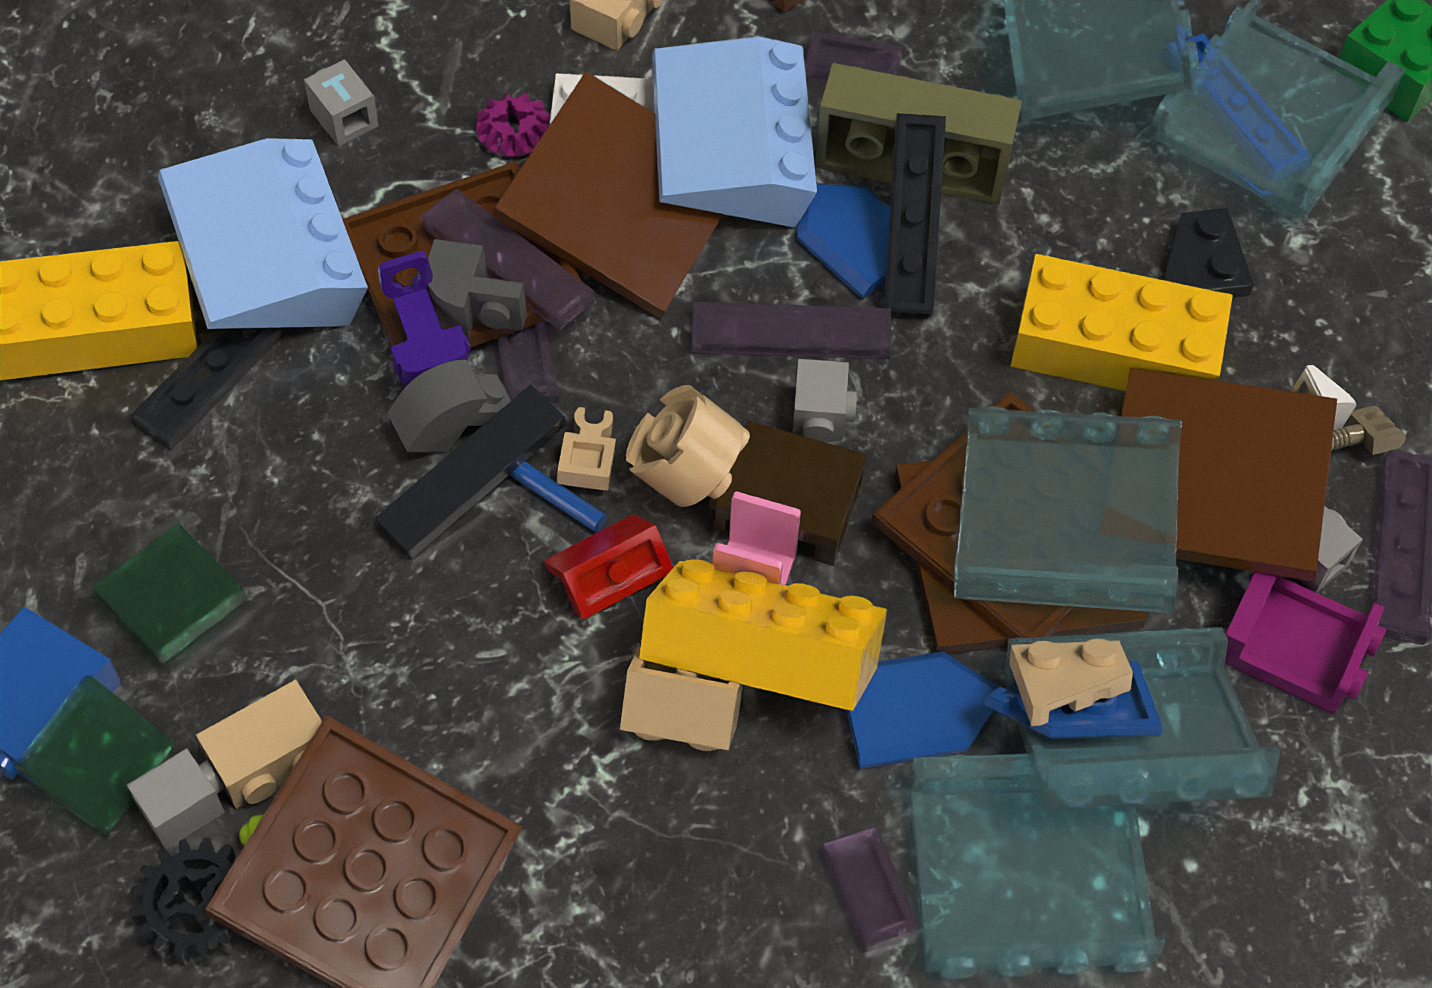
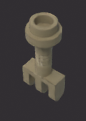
[1331,406,1406,455]

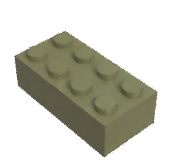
[815,63,1022,205]

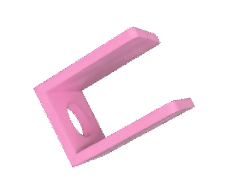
[712,492,801,585]

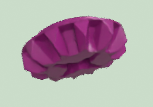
[476,92,551,157]

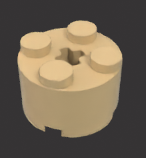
[626,385,750,507]

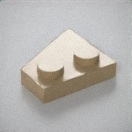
[1010,639,1133,726]

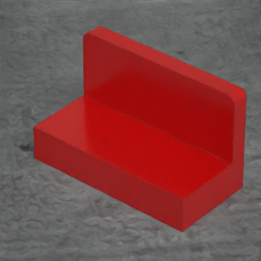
[544,515,673,620]

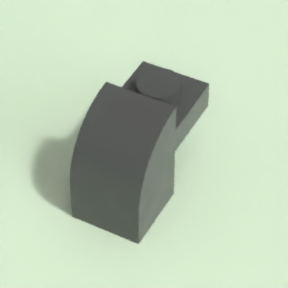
[428,239,527,339]
[387,360,511,452]

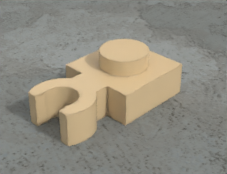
[557,407,616,491]

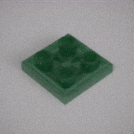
[92,522,247,665]
[14,675,176,835]

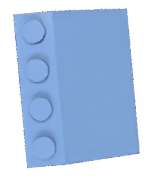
[652,37,817,227]
[158,138,368,329]

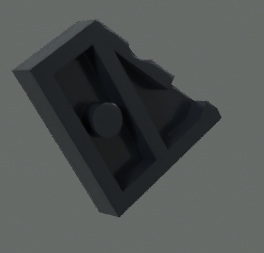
[1164,208,1254,298]

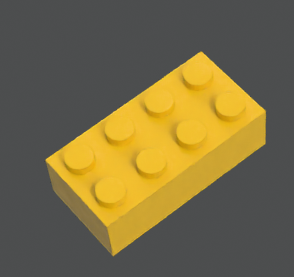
[0,241,198,380]
[1010,254,1233,391]
[639,559,887,711]

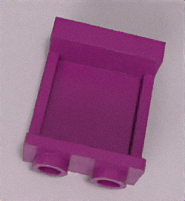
[1214,572,1386,714]

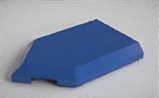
[797,183,890,300]
[846,651,1000,769]
[984,661,1163,739]

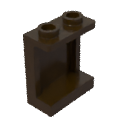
[709,421,867,566]

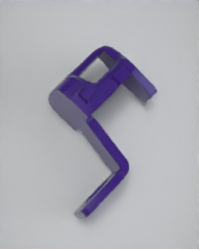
[378,251,471,387]

